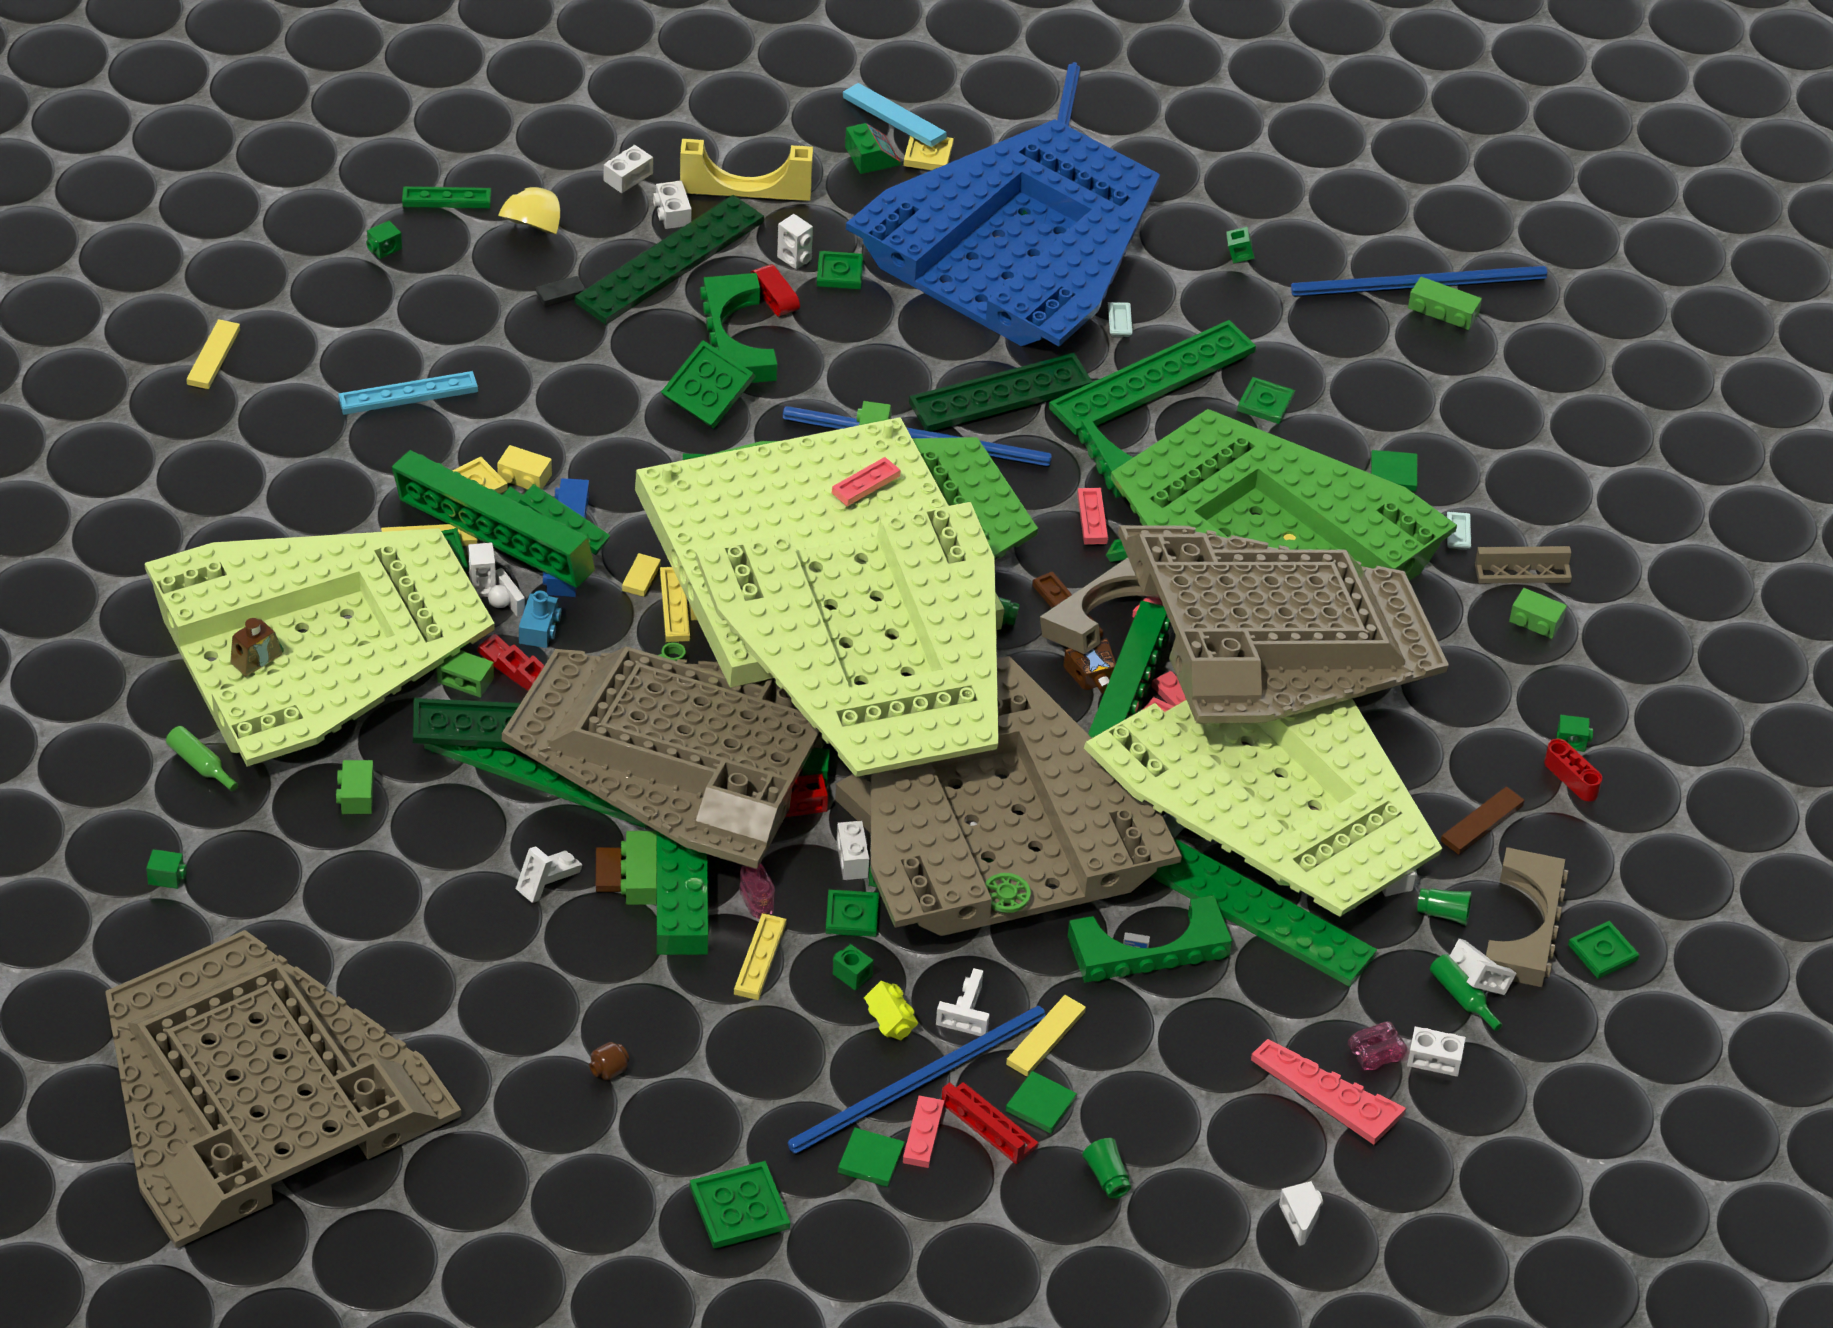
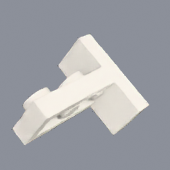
[516,847,582,903]
[1450,939,1517,995]
[936,968,989,1036]

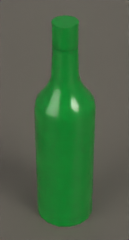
[1430,954,1502,1031]

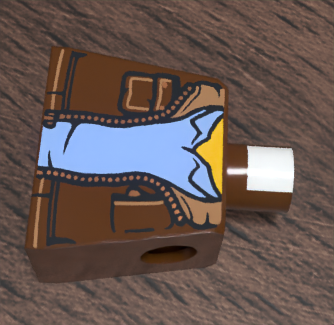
[230,618,282,677]
[1063,638,1116,694]

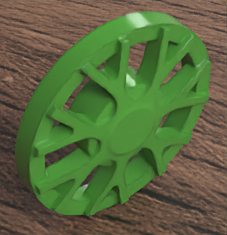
[985,873,1031,913]

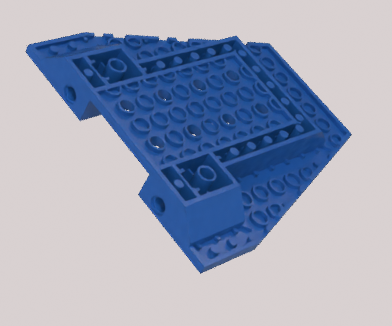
[846,119,1160,346]

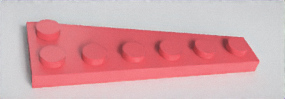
[1251,1039,1406,1145]

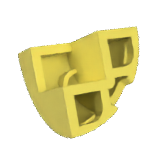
[498,187,560,234]

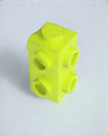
[864,981,919,1040]

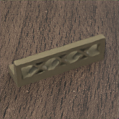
[1475,546,1572,584]

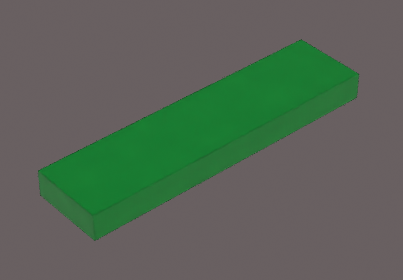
[402,187,491,208]

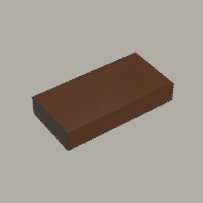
[596,848,621,892]

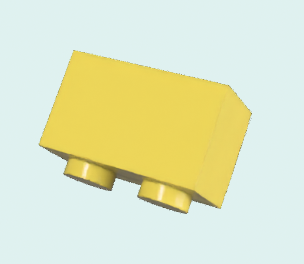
[497,445,552,489]

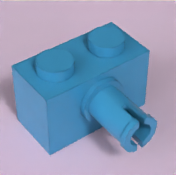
[519,591,562,648]

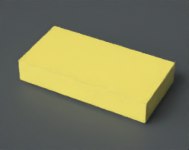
[622,553,661,597]

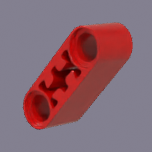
[751,264,800,317]
[1544,739,1602,801]

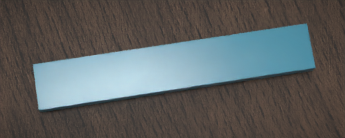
[843,83,947,147]
[338,371,478,415]

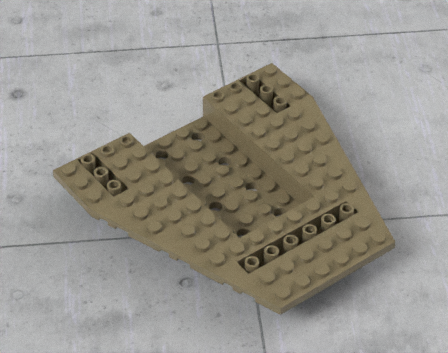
[1118,525,1449,724]
[502,646,826,869]
[871,656,1181,936]
[105,930,461,1248]

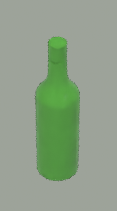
[166,726,238,791]

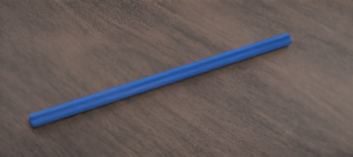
[1040,62,1080,225]
[1291,266,1547,296]
[783,406,1052,466]
[788,1006,1046,1154]

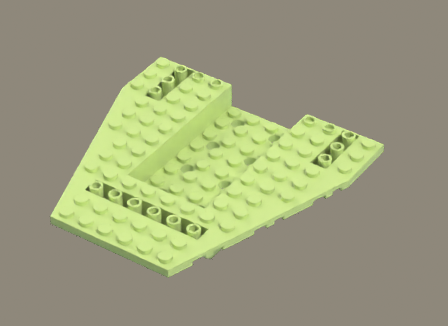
[695,502,998,777]
[145,528,495,766]
[1084,699,1442,917]

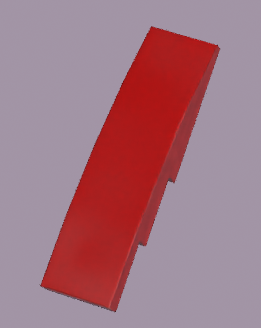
[477,633,544,691]

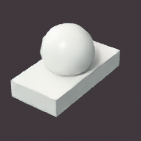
[488,568,525,617]

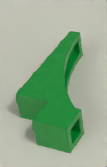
[1078,418,1134,498]
[503,484,610,555]

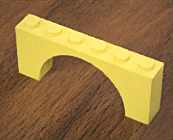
[680,139,813,201]

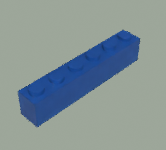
[543,478,589,597]

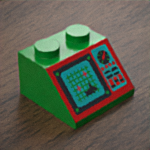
[845,123,901,174]

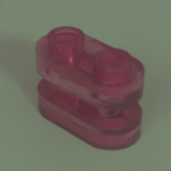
[740,864,775,919]
[1348,1022,1407,1070]

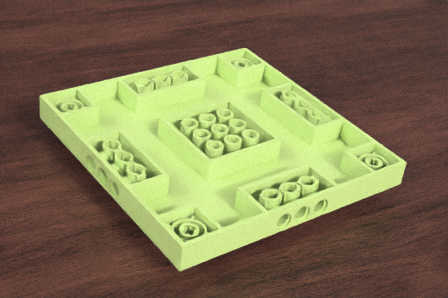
[635,417,1004,687]

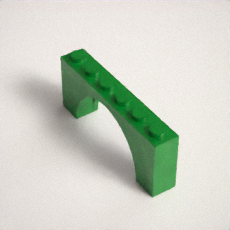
[700,273,777,383]
[1068,895,1232,983]

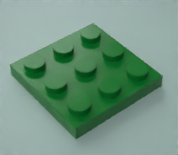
[661,340,756,429]
[689,1161,790,1249]

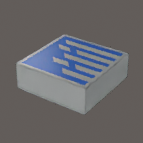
[1123,933,1150,948]

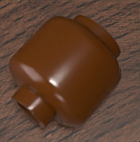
[589,1042,629,1080]

